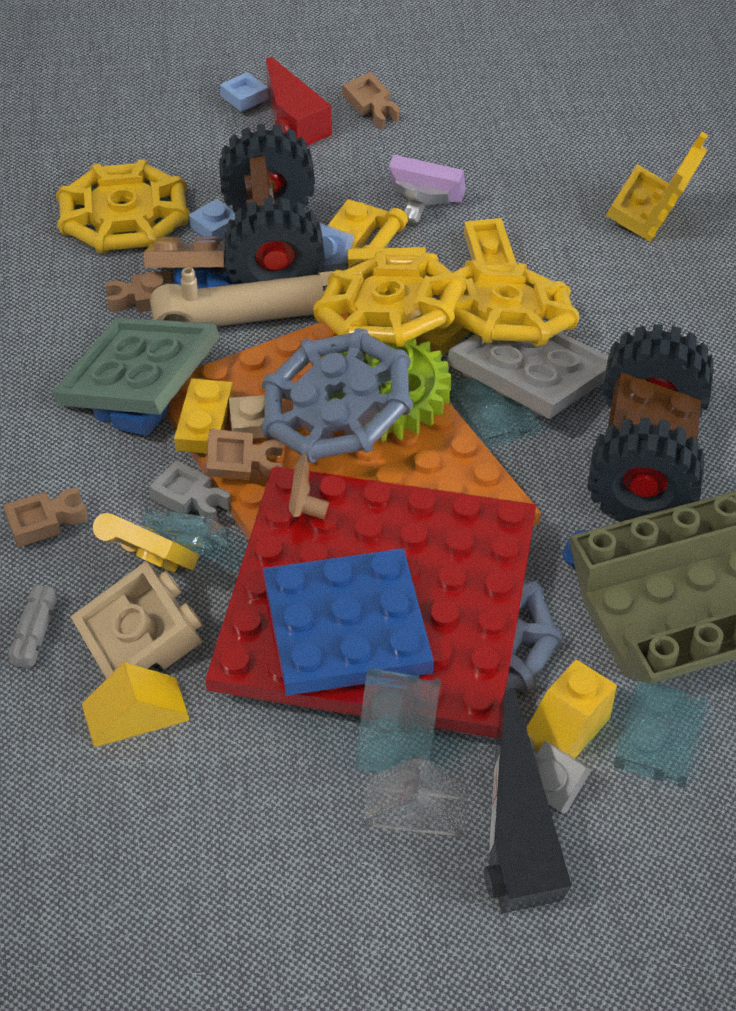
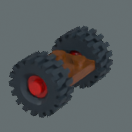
[219,124,325,284]
[587,324,714,522]

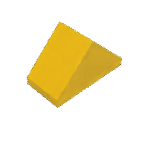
[82,662,189,748]

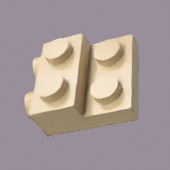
[70,561,203,679]

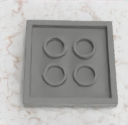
[447,332,608,419]

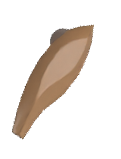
[289,453,329,520]

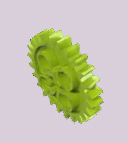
[322,337,451,442]

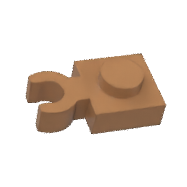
[342,71,400,129]
[105,270,173,312]
[205,429,283,480]
[3,488,89,547]

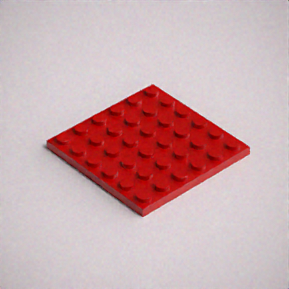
[205,466,537,738]

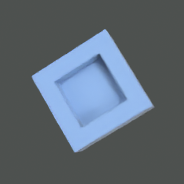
[220,72,269,112]
[189,199,235,240]
[320,223,355,265]

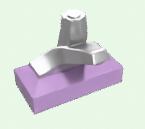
[389,155,466,226]

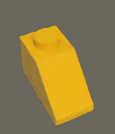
[526,659,617,758]

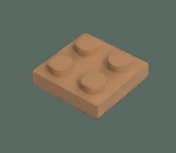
[144,236,226,268]

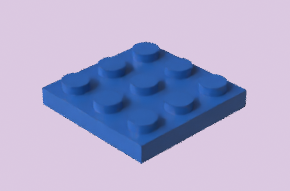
[263,548,434,696]

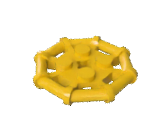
[56,159,190,254]
[313,251,466,348]
[436,259,580,347]

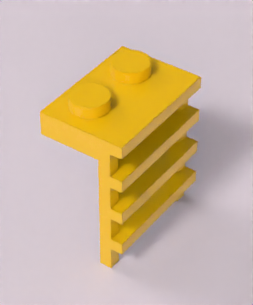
[606,131,708,242]

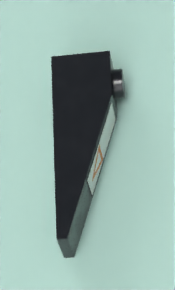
[484,688,572,914]

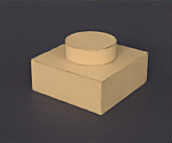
[229,395,266,439]

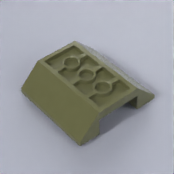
[570,491,736,684]

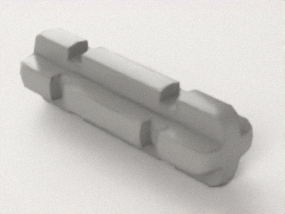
[8,584,57,669]

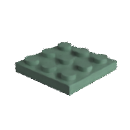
[52,318,220,415]

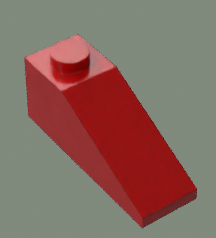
[266,56,332,146]

